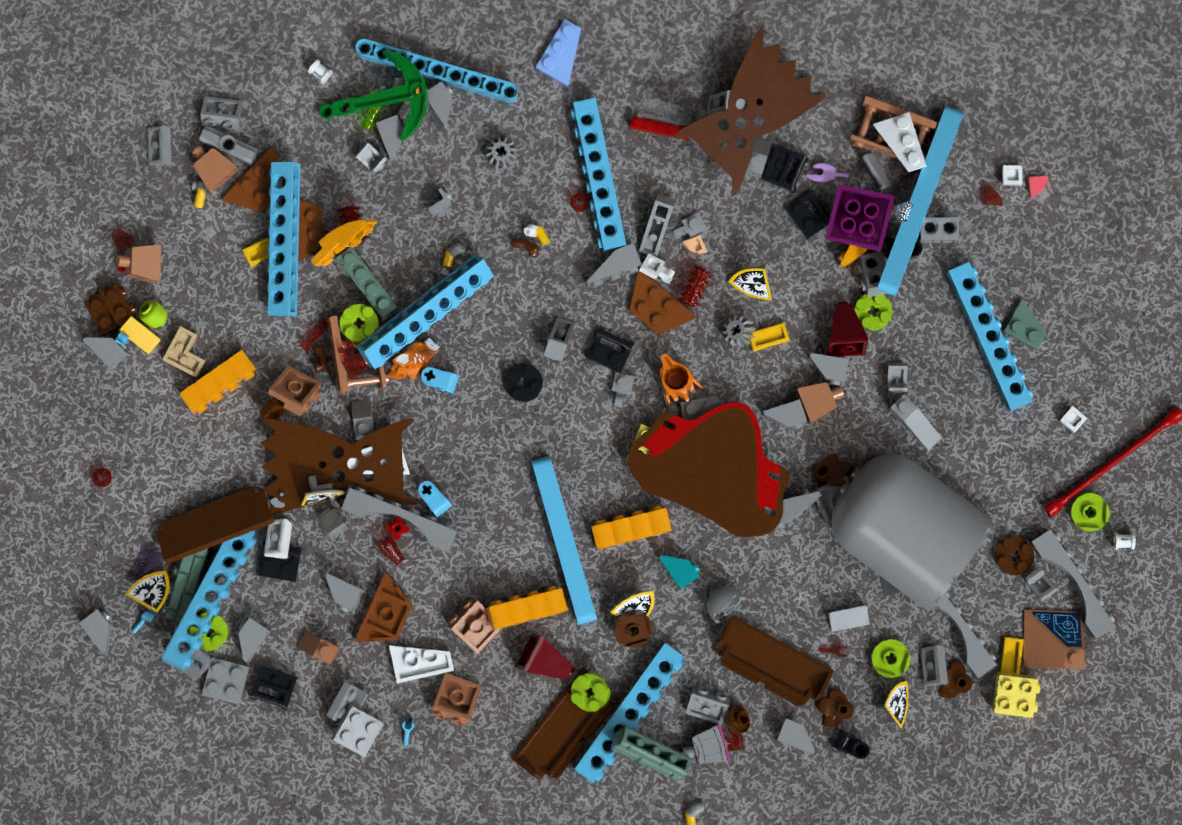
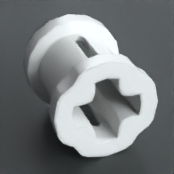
[308,59,333,84]
[1113,532,1136,550]

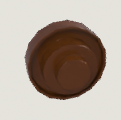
[726,705,750,735]

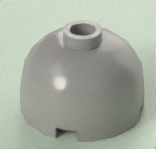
[706,586,745,624]

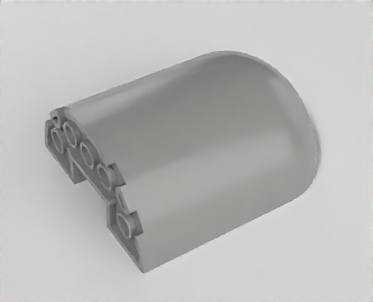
[831,454,996,612]

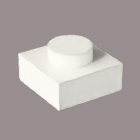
[1002,165,1022,186]
[1060,406,1087,433]

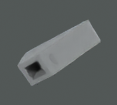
[587,243,642,288]

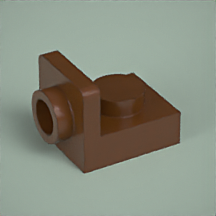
[260,397,287,420]

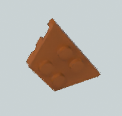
[222,146,286,213]
[281,198,324,263]
[629,271,697,335]
[354,573,413,642]

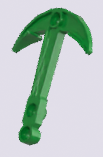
[319,50,428,141]

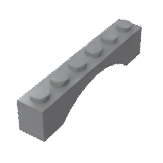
[341,486,458,553]
[1029,529,1115,640]
[934,592,997,679]

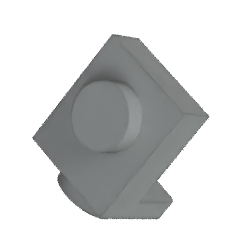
[354,142,387,173]
[428,187,452,218]
[887,363,908,394]
[1026,567,1057,602]

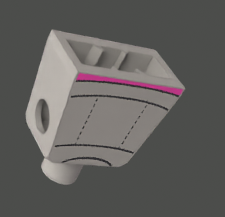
[682,725,730,764]

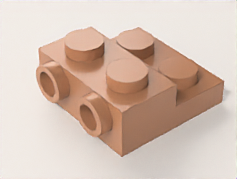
[268,365,321,416]
[447,598,502,654]
[432,673,482,726]

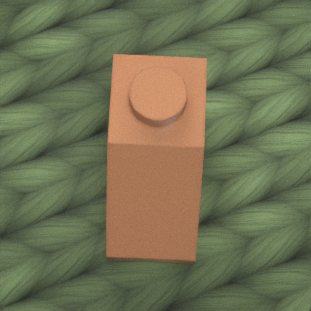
[297,631,340,665]

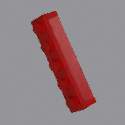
[630,116,688,141]

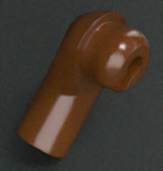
[514,238,540,257]
[313,346,327,373]

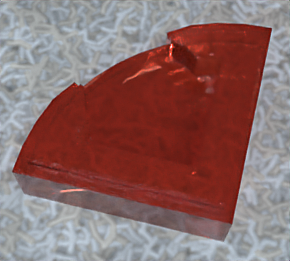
[983,185,1003,206]
[113,229,136,249]
[727,733,744,752]

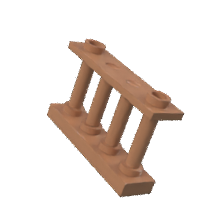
[849,96,937,160]
[327,311,389,395]

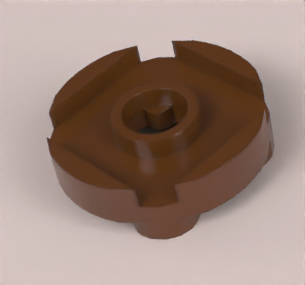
[995,537,1034,576]
[613,610,653,648]

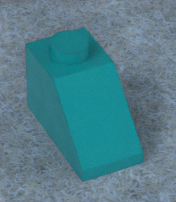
[658,555,700,590]

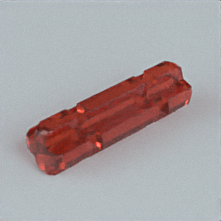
[300,318,328,351]

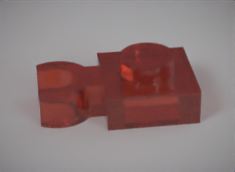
[338,342,369,379]

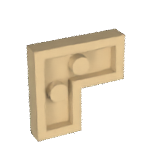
[162,326,206,378]

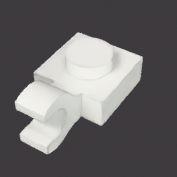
[639,254,675,284]

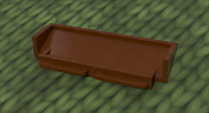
[156,487,275,564]
[715,616,834,707]
[512,667,613,781]

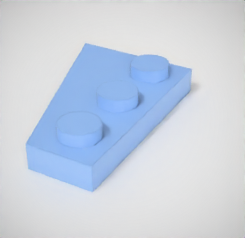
[536,20,581,87]

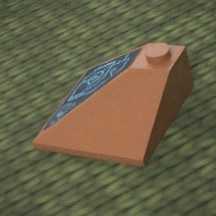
[1023,610,1085,670]

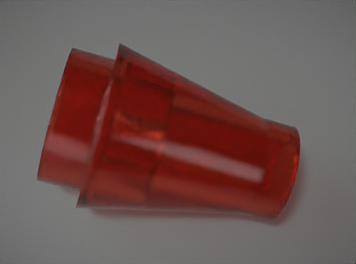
[377,537,405,566]

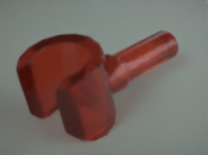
[820,646,847,657]

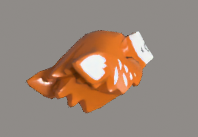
[388,338,440,380]
[659,353,703,409]

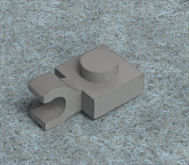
[672,212,707,240]
[611,372,634,408]

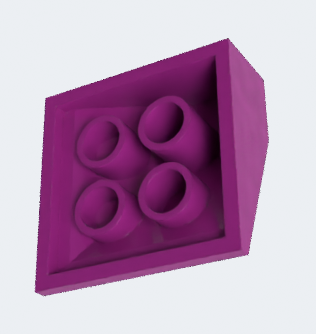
[825,184,895,251]

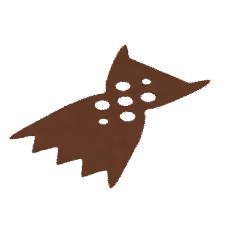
[674,28,826,196]
[261,418,417,514]

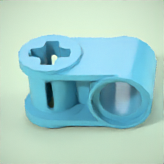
[421,367,459,394]
[418,481,452,518]

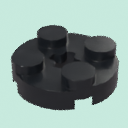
[505,364,543,402]

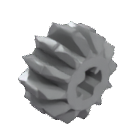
[485,137,517,169]
[722,315,756,347]

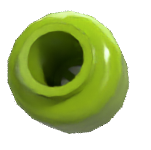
[139,300,168,329]

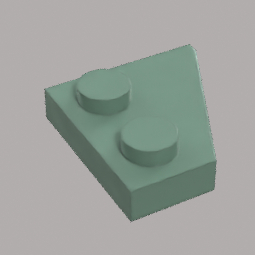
[1003,300,1047,351]

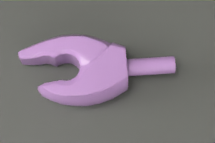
[806,163,849,182]

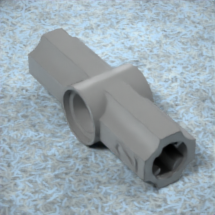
[199,126,258,165]

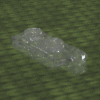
[637,98,692,125]
[889,202,913,225]

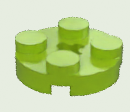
[854,294,893,331]
[339,304,378,343]
[1070,493,1110,532]
[189,612,229,651]
[871,639,910,678]
[571,672,610,712]

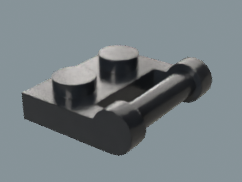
[763,145,809,193]
[785,189,831,240]
[586,327,635,373]
[258,541,302,582]
[250,665,298,711]

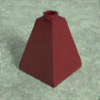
[827,301,868,357]
[515,633,574,680]

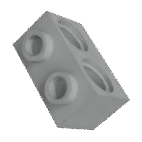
[919,214,959,243]
[857,251,887,297]

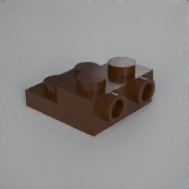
[84,283,137,337]

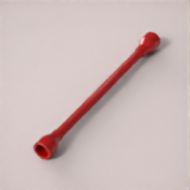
[1042,406,1182,518]

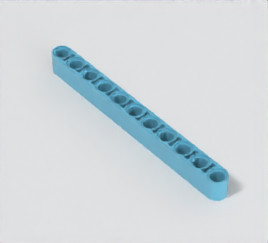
[877,106,964,296]

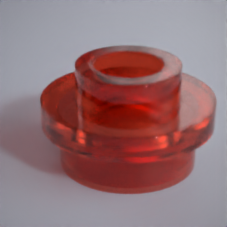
[570,193,589,212]
[93,468,112,488]

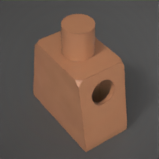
[192,146,238,193]
[116,245,161,283]
[796,382,844,424]

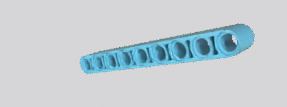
[356,39,518,103]
[531,455,597,625]

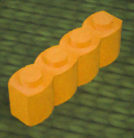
[179,350,256,414]
[591,506,672,550]
[486,586,568,631]

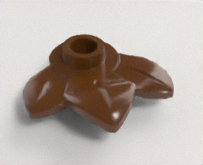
[814,453,852,487]
[939,661,973,699]
[816,689,854,727]

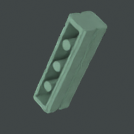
[337,247,398,321]
[163,549,210,622]
[611,726,692,781]

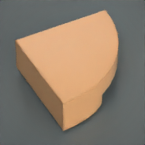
[682,234,707,254]

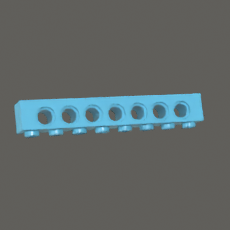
[570,98,626,253]
[266,162,300,317]
[356,254,494,369]
[946,262,1033,412]
[162,531,257,672]
[574,643,684,783]

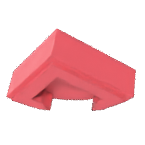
[1028,176,1048,197]

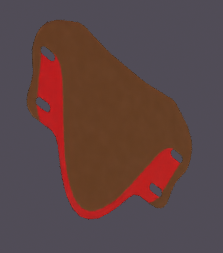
[628,402,789,537]

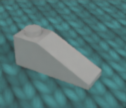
[639,194,676,257]
[888,394,942,451]
[764,491,823,530]

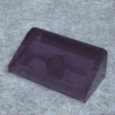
[125,546,164,584]

